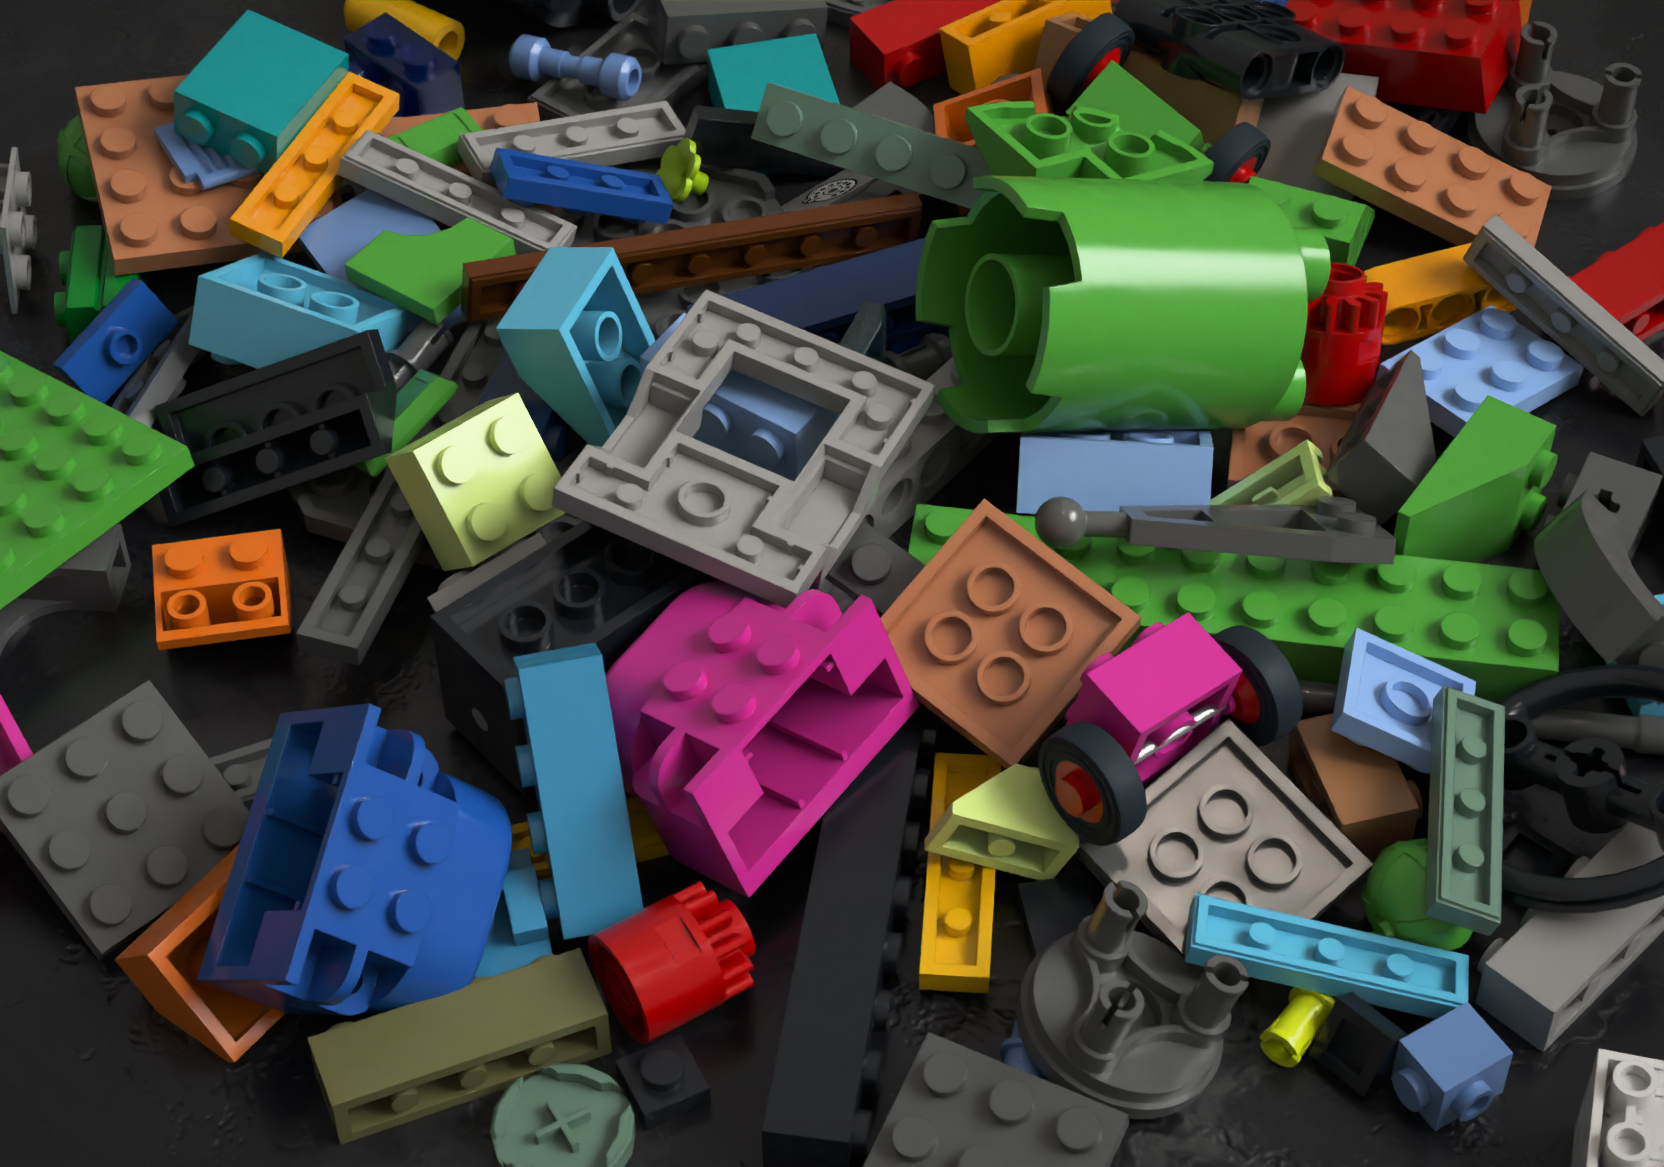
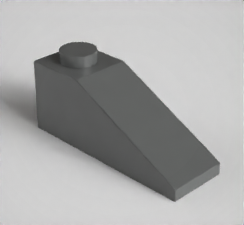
[1324,350,1437,526]

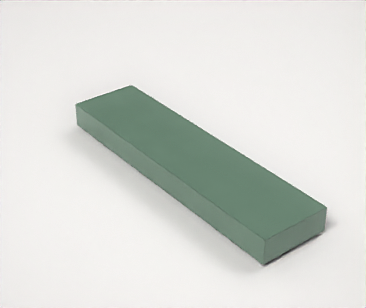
[1425,685,1505,936]

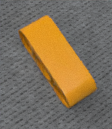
[1364,243,1517,345]

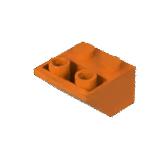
[152,529,294,650]

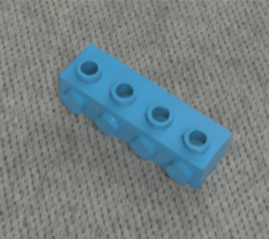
[504,643,644,940]

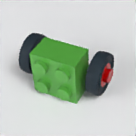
[1046,13,1271,184]

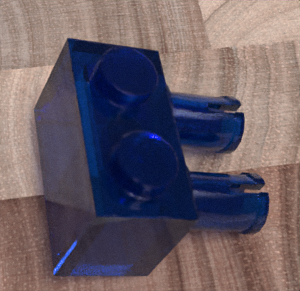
[343,12,464,117]

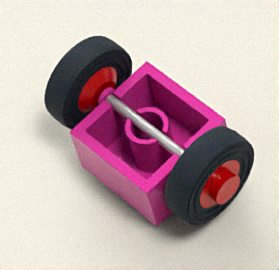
[1038,612,1303,846]

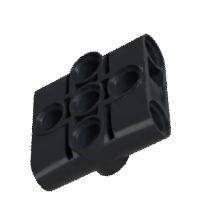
[1113,0,1345,100]

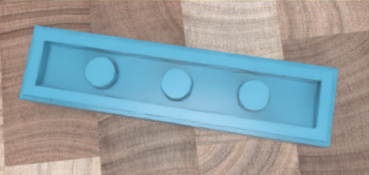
[1184,893,1469,1019]

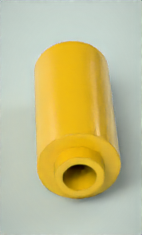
[343,0,465,73]

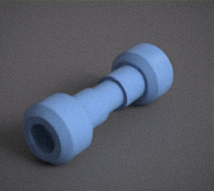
[508,34,642,101]

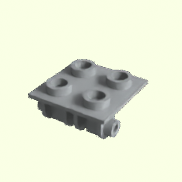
[0,147,37,314]

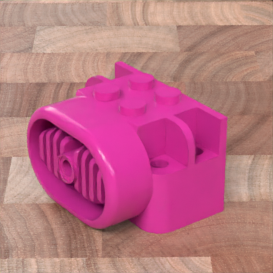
[605,581,920,898]

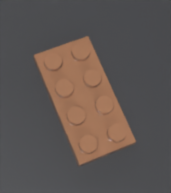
[1312,85,1552,248]

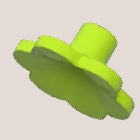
[655,138,709,204]

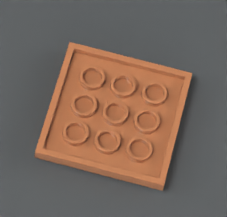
[75,75,343,276]

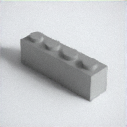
[1475,821,1664,1052]

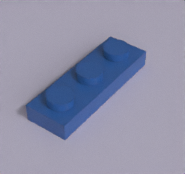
[490,148,674,224]

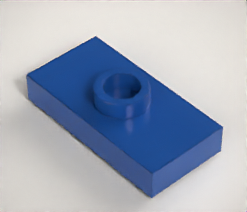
[52,278,179,404]

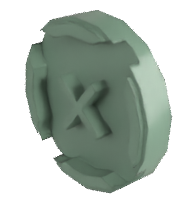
[490,1063,636,1167]

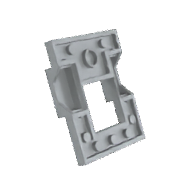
[552,289,936,608]

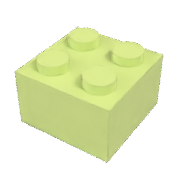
[385,393,566,571]

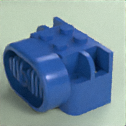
[197,704,512,1016]

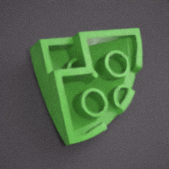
[965,101,1214,181]

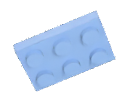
[1376,305,1584,438]

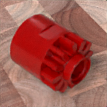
[1300,262,1388,406]
[588,881,756,1045]

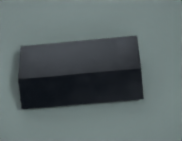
[155,329,397,528]

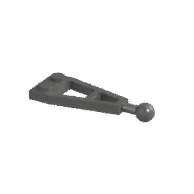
[1035,496,1397,565]

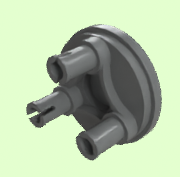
[1466,21,1642,201]
[1015,880,1249,1119]

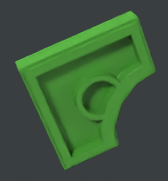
[344,217,516,325]

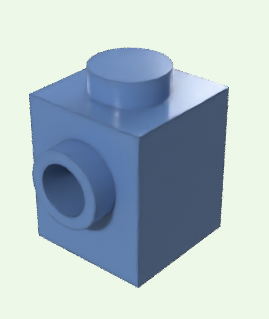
[1391,1002,1513,1131]

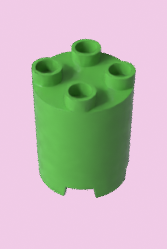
[915,175,1331,433]

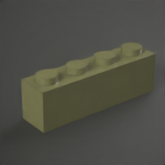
[307,948,612,1145]

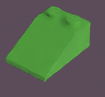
[1394,395,1558,563]

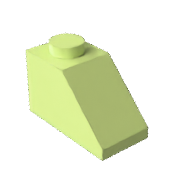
[924,764,1079,881]

